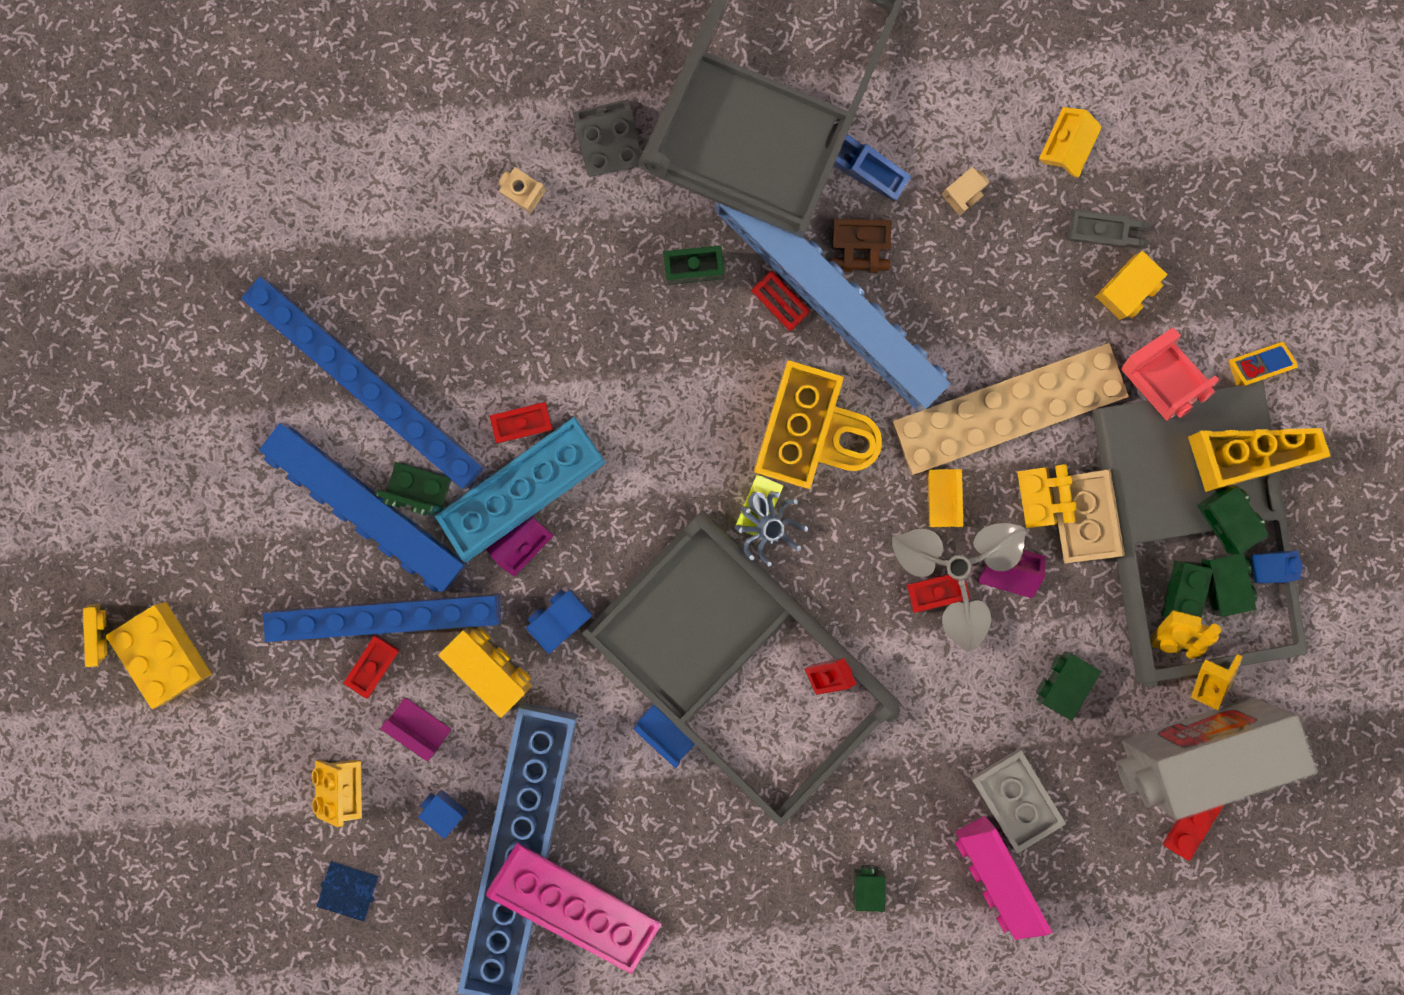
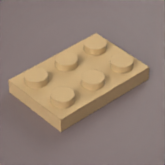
[1052,469,1125,564]

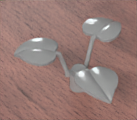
[892,523,1026,652]

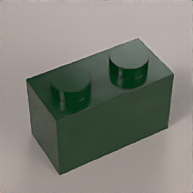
[663,245,724,285]
[1197,486,1269,554]
[1201,553,1257,617]
[1161,561,1213,618]
[1036,651,1102,721]

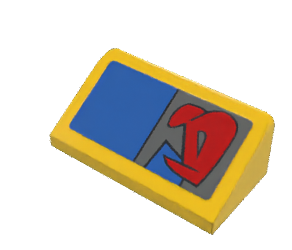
[1228,341,1298,386]

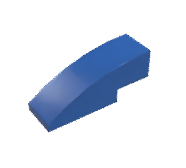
[830,131,911,201]

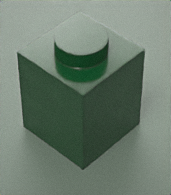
[853,865,886,912]

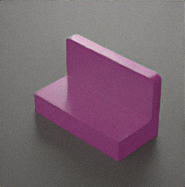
[486,516,554,577]
[979,550,1046,598]
[380,698,451,762]

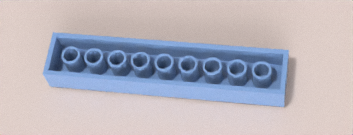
[715,202,951,412]
[457,703,579,995]

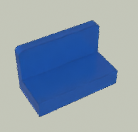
[633,704,695,768]

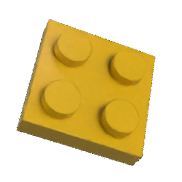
[83,604,108,667]

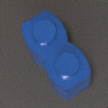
[526,589,593,654]

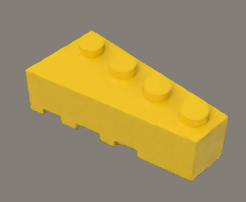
[1188,428,1331,492]

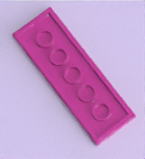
[486,842,662,975]

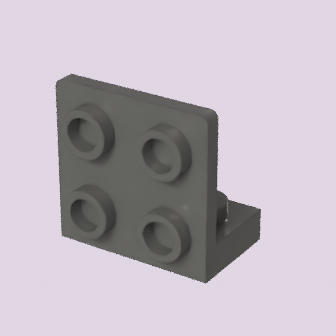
[573,99,642,177]

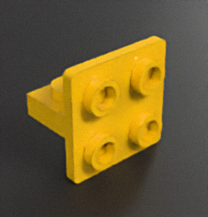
[312,760,362,827]

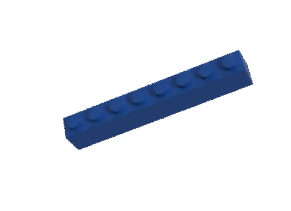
[259,423,468,593]
[263,593,502,642]

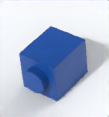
[1251,550,1303,583]
[418,789,467,839]

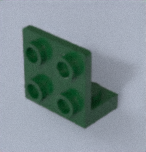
[376,462,451,516]

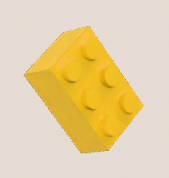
[106,602,212,709]
[438,626,533,718]

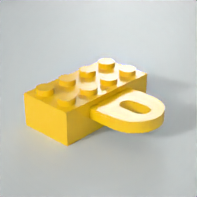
[753,360,882,489]

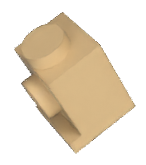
[498,167,546,214]
[941,167,989,216]

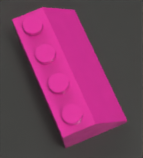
[954,816,1052,940]

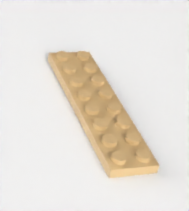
[892,343,1129,475]

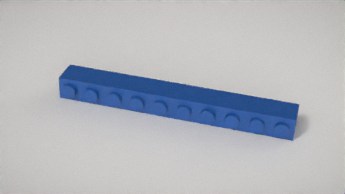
[241,276,486,489]

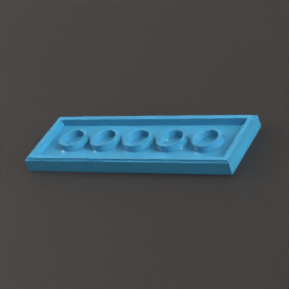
[435,416,607,563]

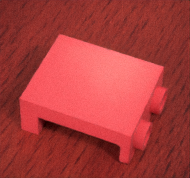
[1121,327,1219,421]

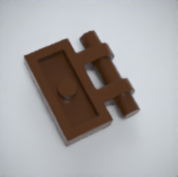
[832,219,892,273]

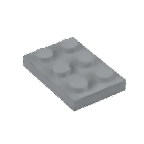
[971,749,1066,854]

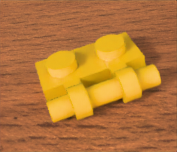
[1017,464,1077,528]
[1150,611,1221,659]

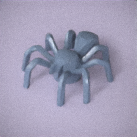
[734,491,808,567]

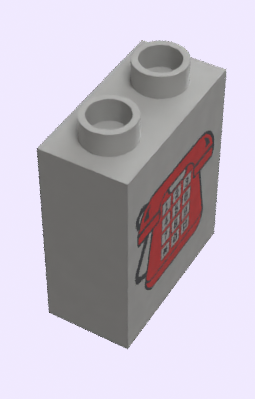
[1116,697,1317,820]

